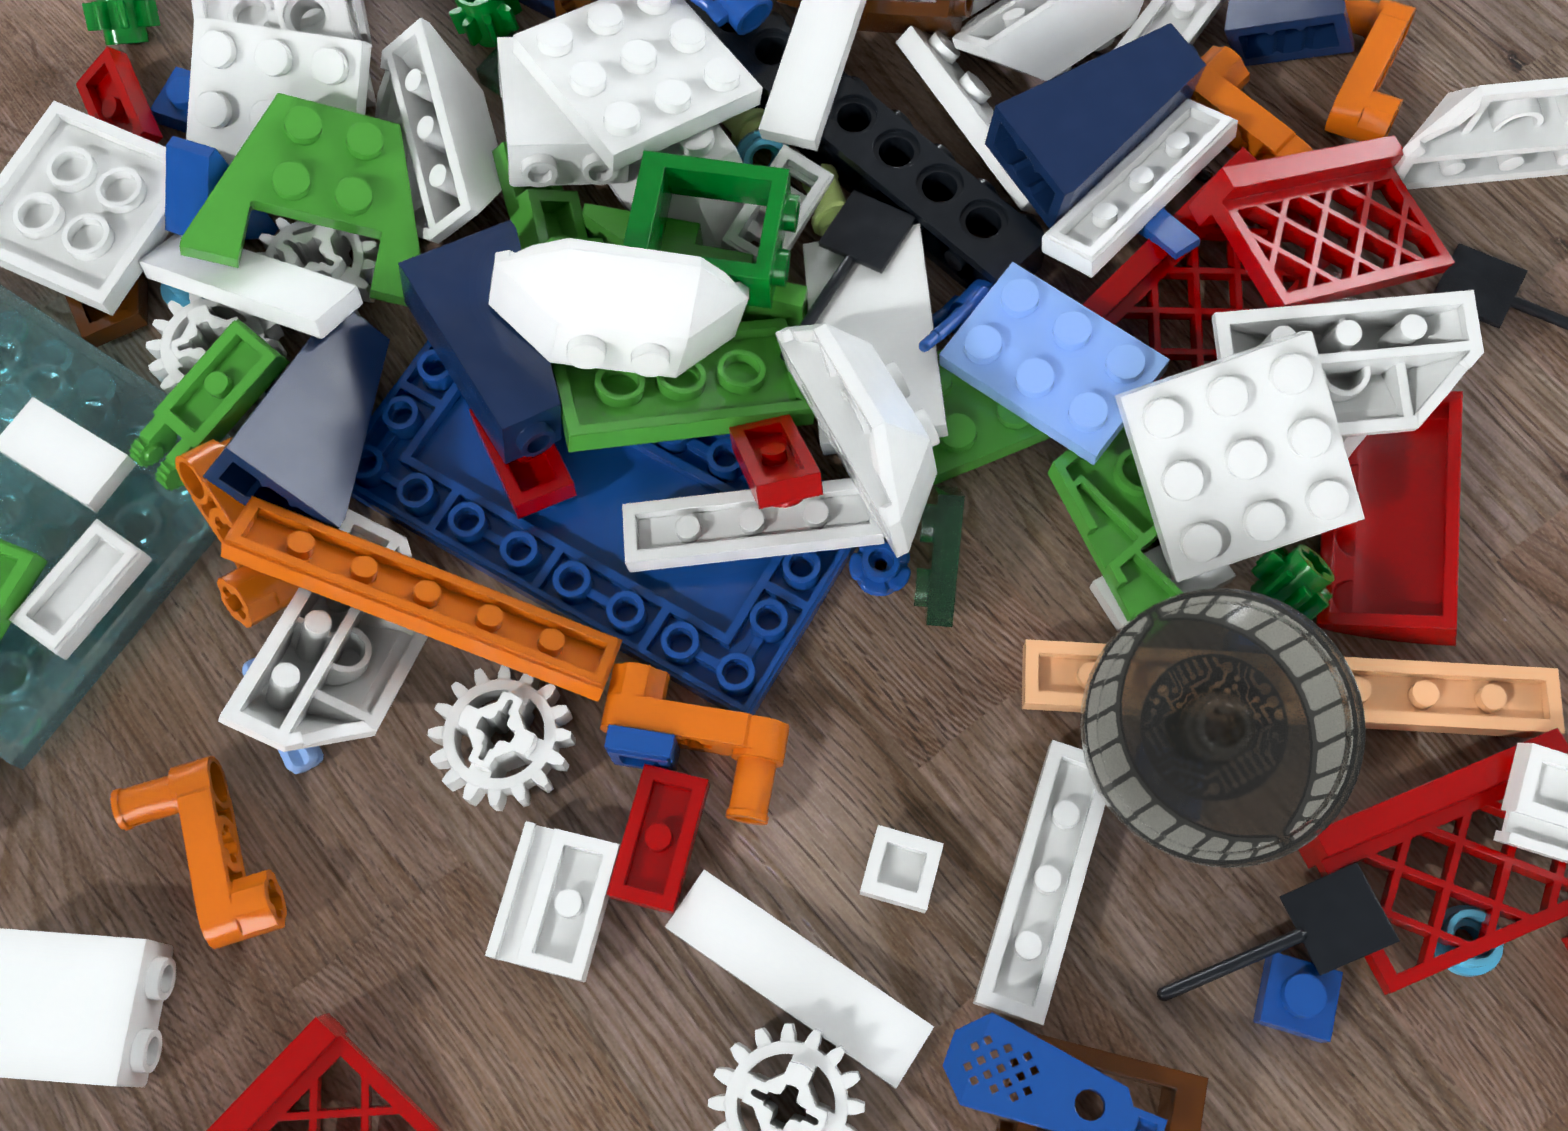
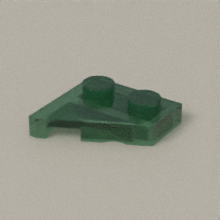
[913,485,965,627]

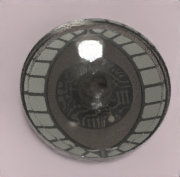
[1080,588,1366,868]

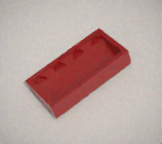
[1316,391,1463,646]

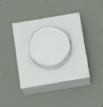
[859,825,944,913]

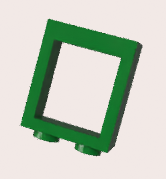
[623,150,801,309]

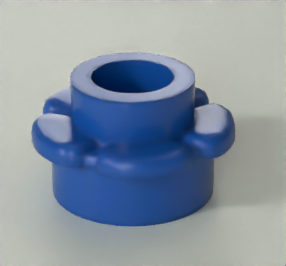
[849,538,911,596]

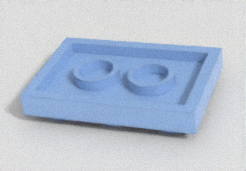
[939,262,1170,465]

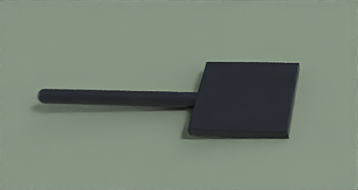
[780,190,916,361]
[1433,243,1568,330]
[1157,862,1400,1001]

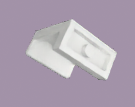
[497,37,629,187]
[0,928,176,1087]

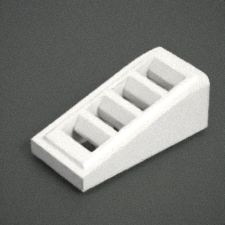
[721,144,834,264]

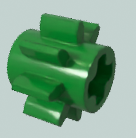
[82,0,161,45]
[449,0,523,48]
[1250,544,1334,625]

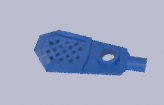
[943,1012,1168,1131]

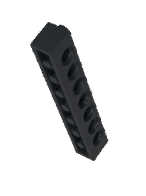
[685,0,1045,289]

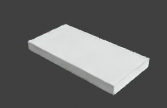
[803,224,948,455]

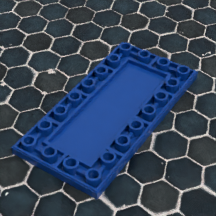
[351,340,856,715]

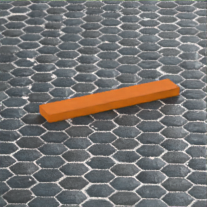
[221,496,623,702]

